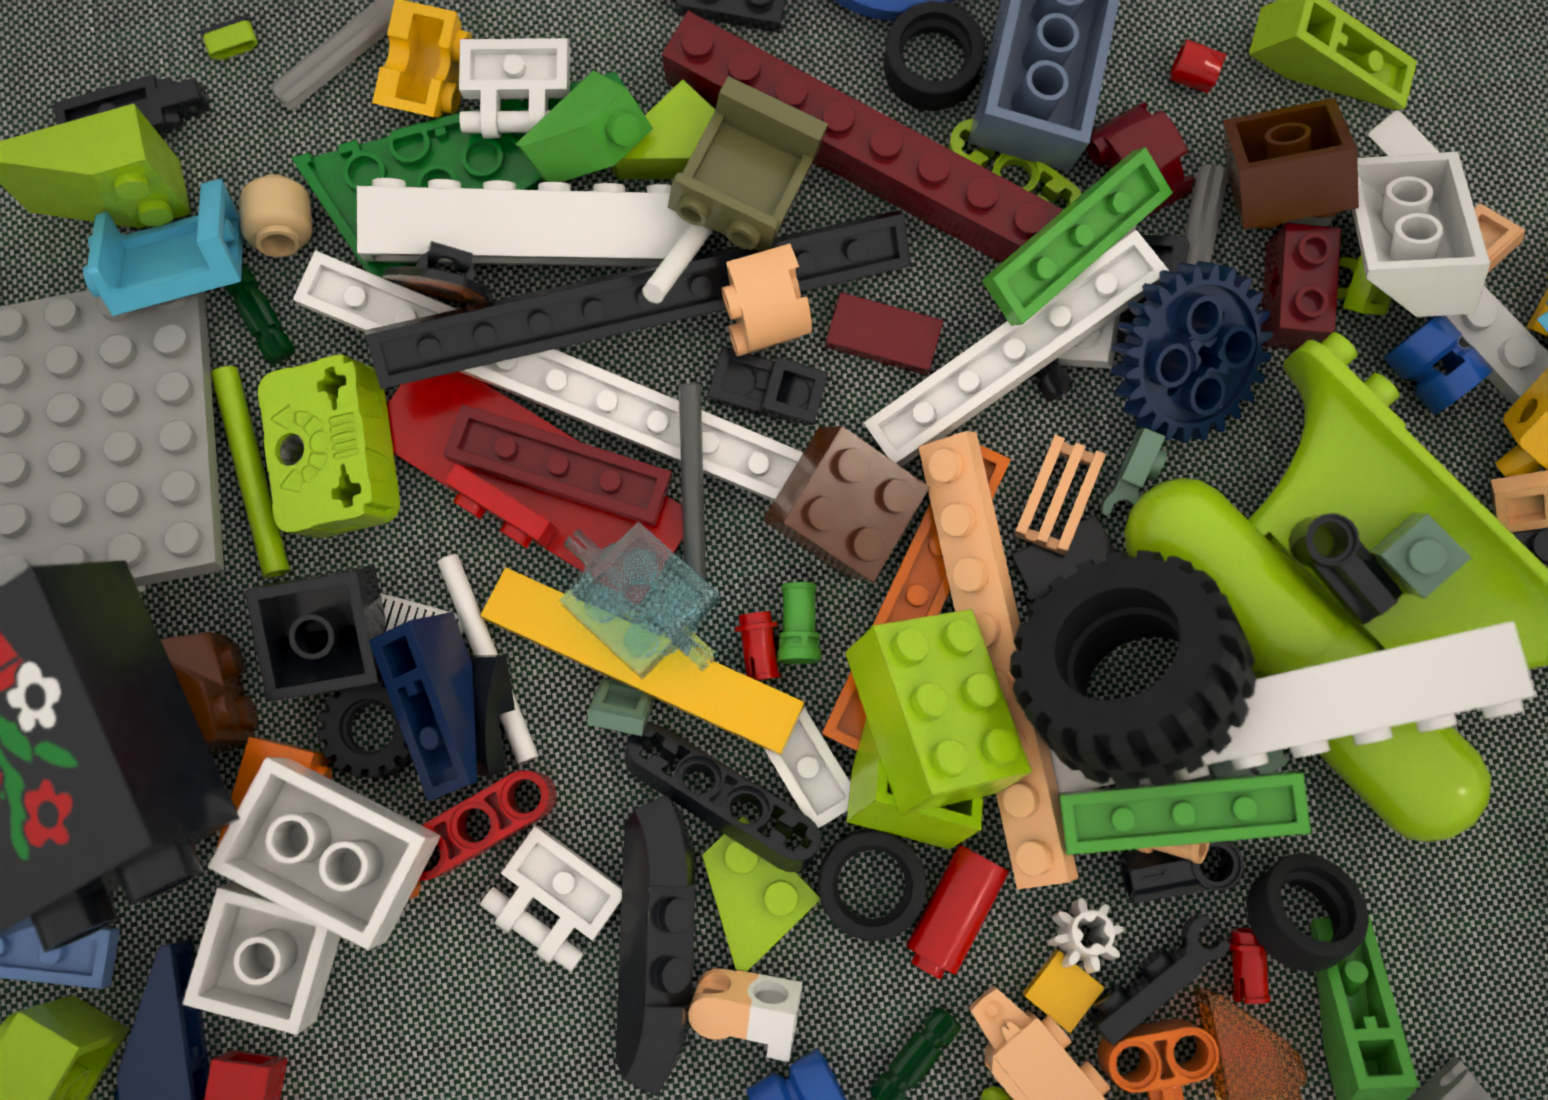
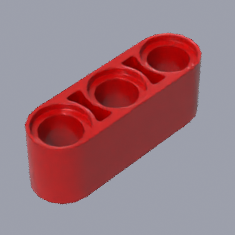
[418,770,557,881]

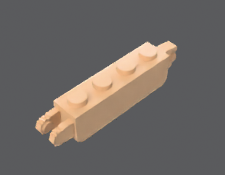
[969,986,1111,1100]

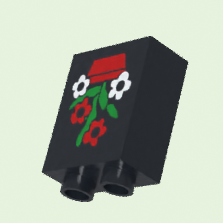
[0,560,240,952]

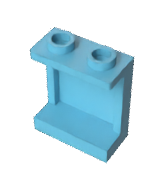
[83,178,243,316]

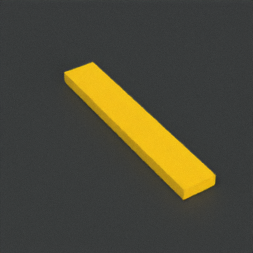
[480,567,805,756]

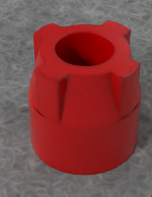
[1169,39,1226,94]

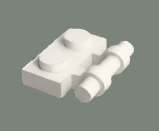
[459,38,570,139]
[480,826,622,972]

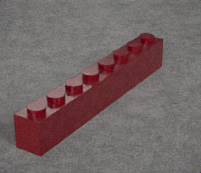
[661,11,1063,263]

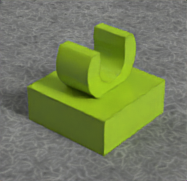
[1337,254,1392,315]

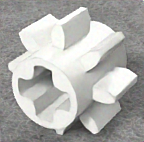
[1048,898,1124,974]

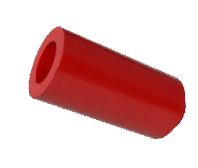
[906,844,1010,979]

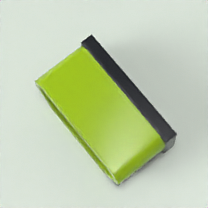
[200,15,258,60]

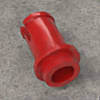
[734,611,780,680]
[1227,927,1271,1004]

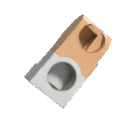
[688,969,803,1062]

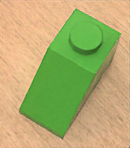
[516,70,653,182]

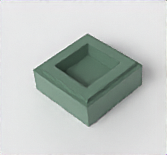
[587,678,654,736]

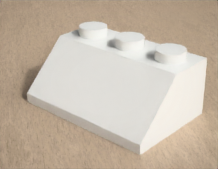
[1352,152,1490,317]

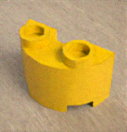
[372,0,473,118]

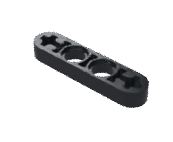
[625,724,821,872]

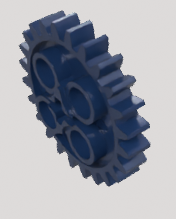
[1110,261,1273,443]

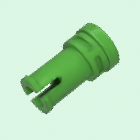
[777,582,822,664]

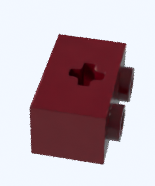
[1261,223,1341,350]

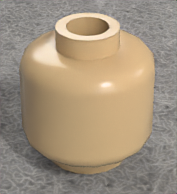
[239,174,313,257]

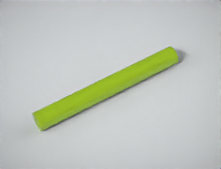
[211,366,291,578]

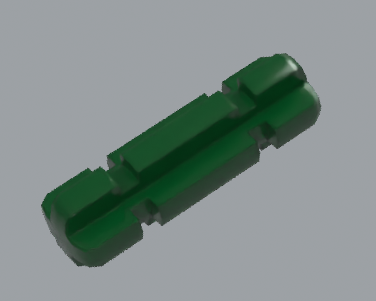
[225,265,295,365]
[870,1007,961,1100]

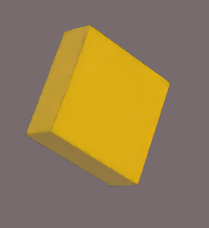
[1022,949,1105,1033]

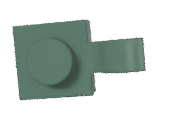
[1100,428,1167,516]

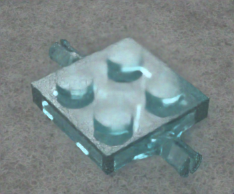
[559,522,720,680]

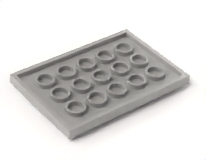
[0,290,224,587]

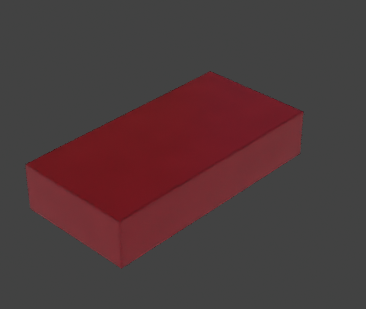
[825,292,943,376]

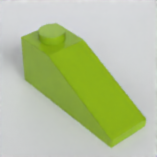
[1249,0,1417,110]

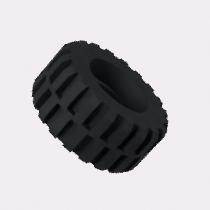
[1010,550,1256,788]

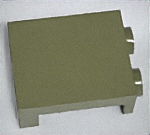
[667,76,828,252]

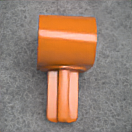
[1097,1019,1219,1100]

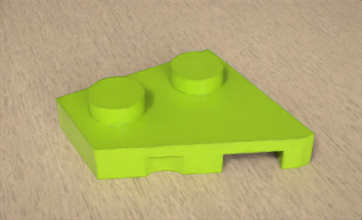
[702,815,821,972]

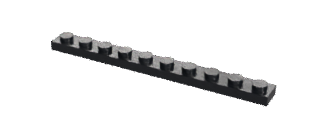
[365,210,911,389]

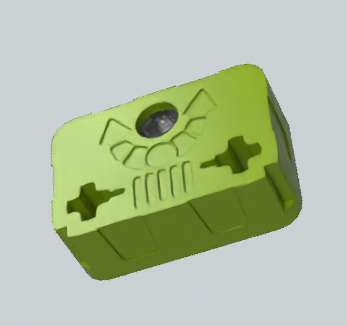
[258,354,400,538]

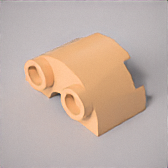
[721,243,812,357]

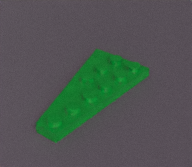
[291,72,644,278]

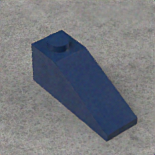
[368,612,477,801]
[113,939,210,1100]

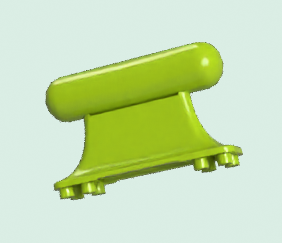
[1124,332,1548,843]

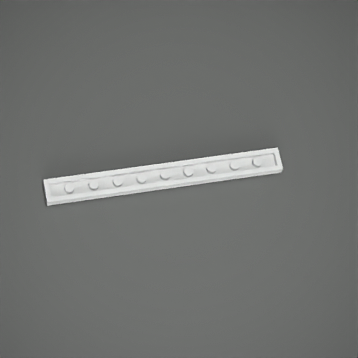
[293,250,803,502]

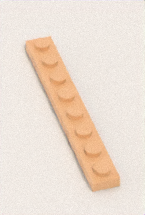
[918,431,1079,890]

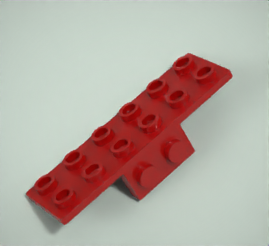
[387,371,683,606]

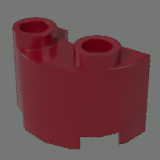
[1086,102,1194,219]

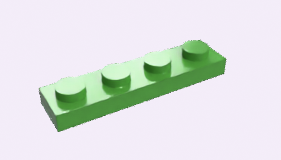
[981,147,1173,326]
[1059,771,1311,855]

